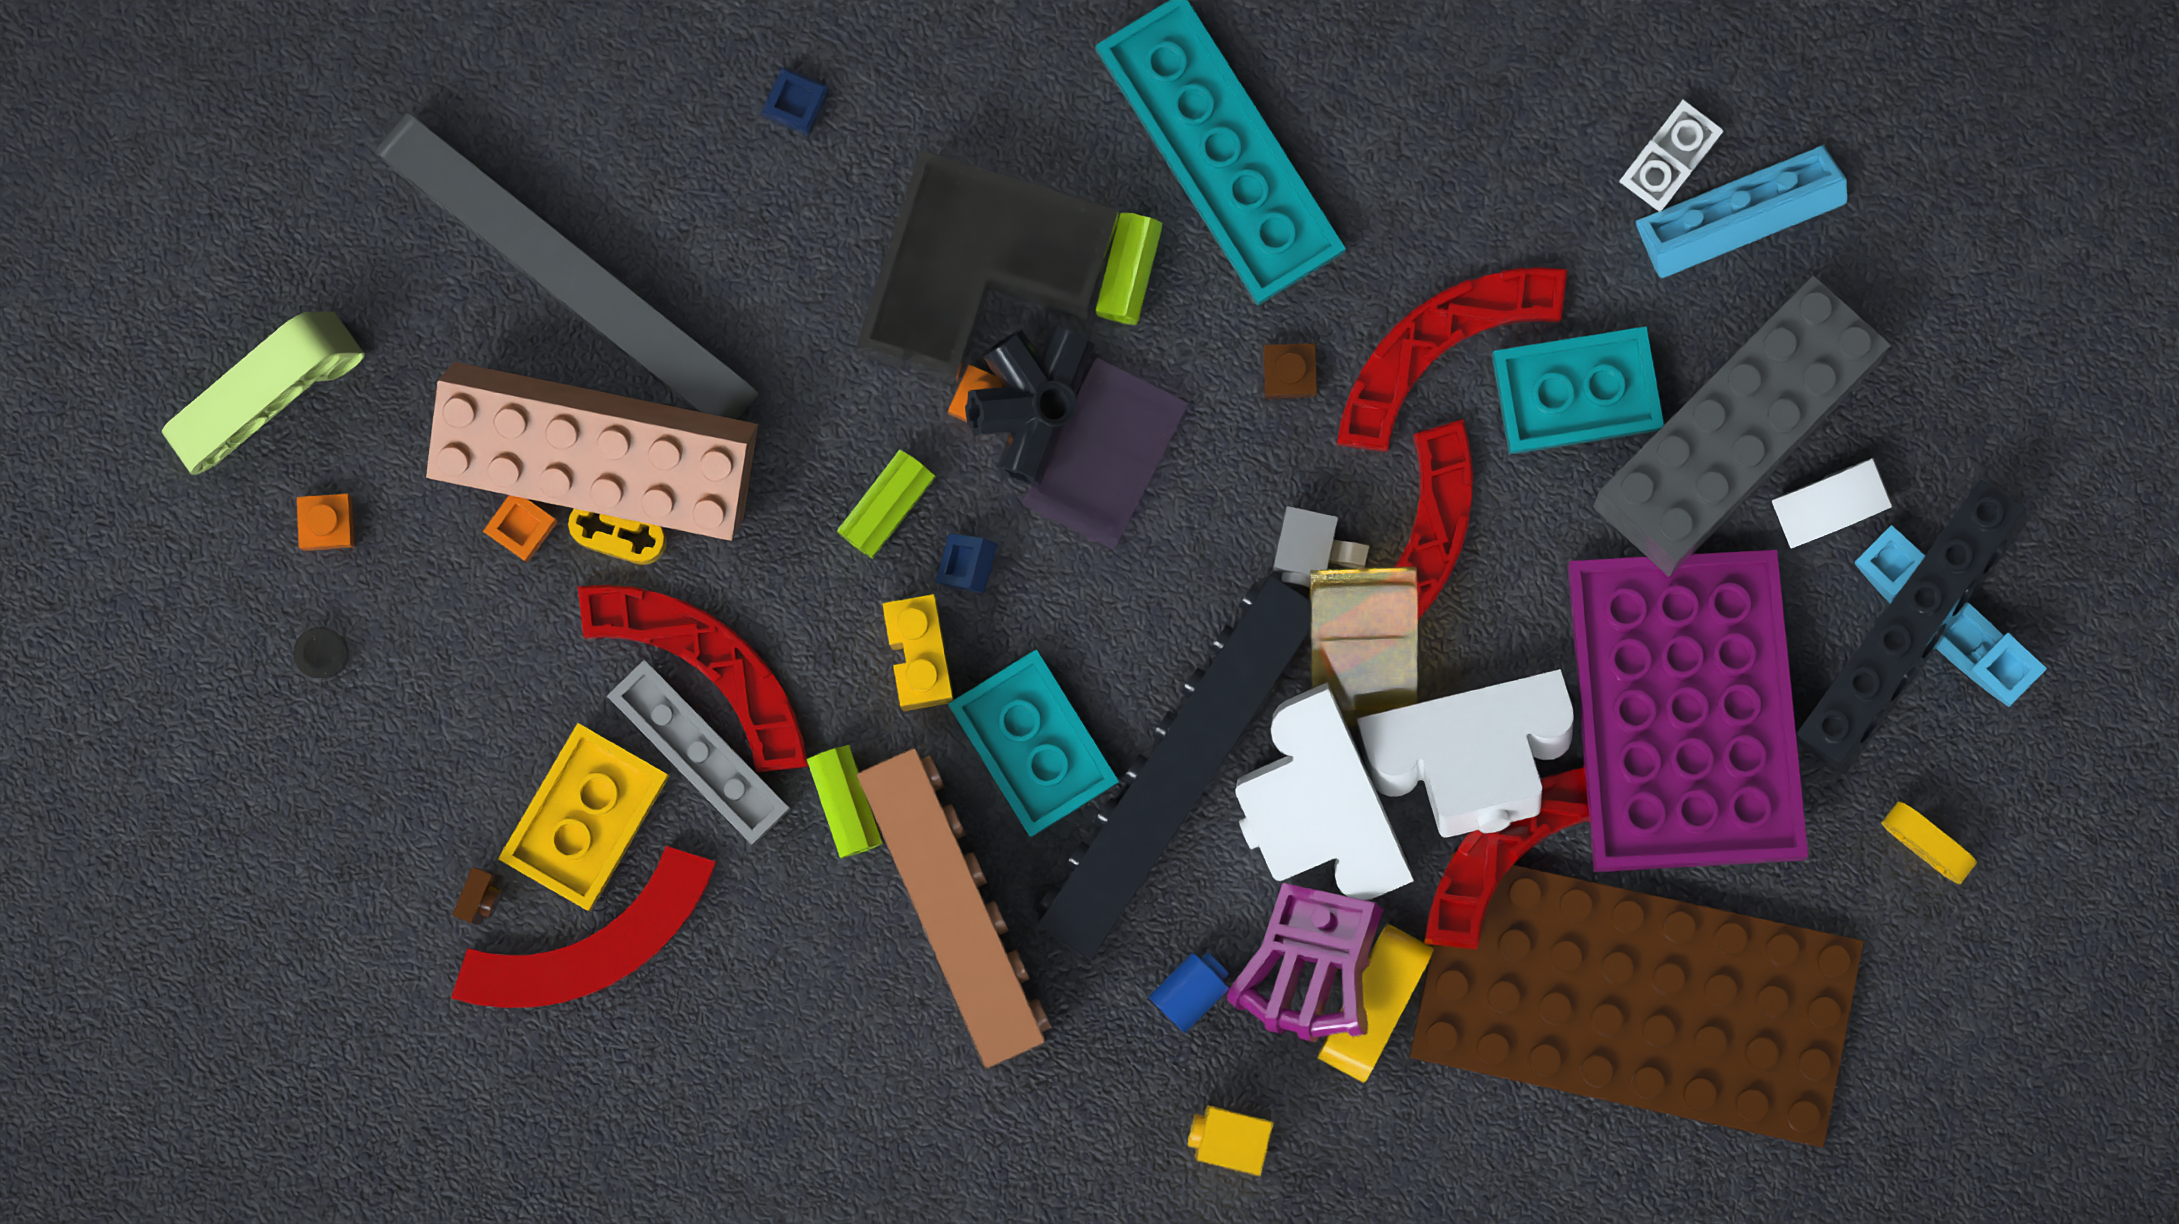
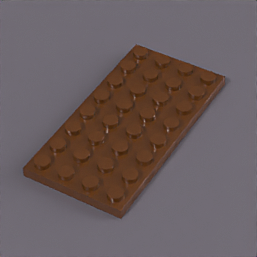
[1408,852,1864,1148]

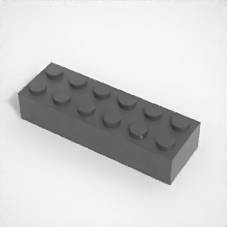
[1593,275,1891,577]

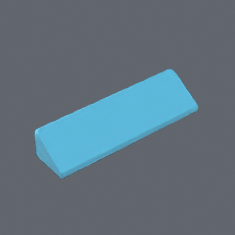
[1636,145,1847,278]

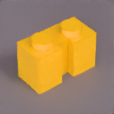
[882,594,954,711]
[1187,1105,1273,1176]

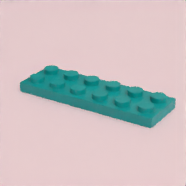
[1096,0,1346,306]

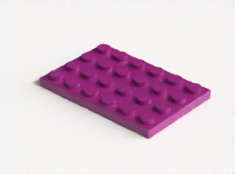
[1567,550,1808,872]

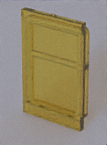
[1310,567,1418,726]

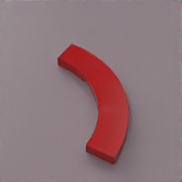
[1336,267,1568,452]
[1312,419,1473,678]
[578,585,809,773]
[1424,766,1589,950]
[451,846,717,1008]

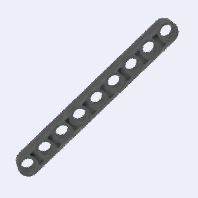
[373,112,759,420]

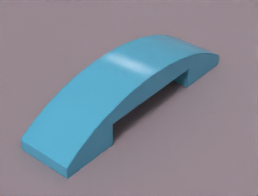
[1854,525,2047,707]

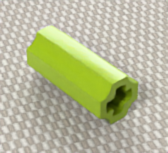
[1096,213,1163,325]
[837,449,936,560]
[807,745,883,859]

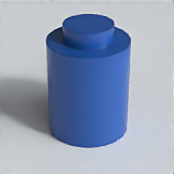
[1148,952,1229,1034]

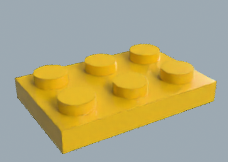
[498,723,670,912]

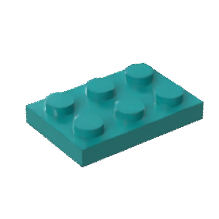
[1492,327,1664,455]
[948,649,1119,838]

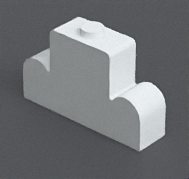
[1357,669,1574,837]
[1236,682,1413,900]

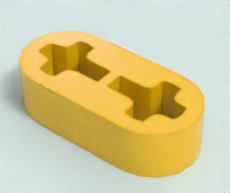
[568,508,667,565]
[1882,801,1977,884]

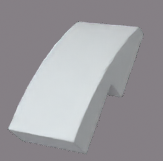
[1619,100,1724,212]
[1771,458,1893,548]

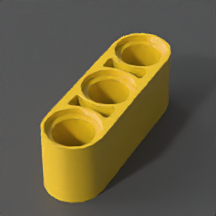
[1317,923,1434,1083]

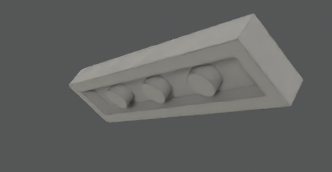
[607,660,791,846]

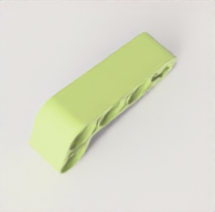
[162,312,365,475]

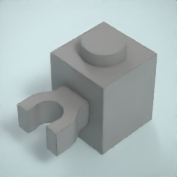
[1272,506,1369,589]

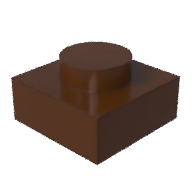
[1263,343,1317,399]
[452,867,502,925]

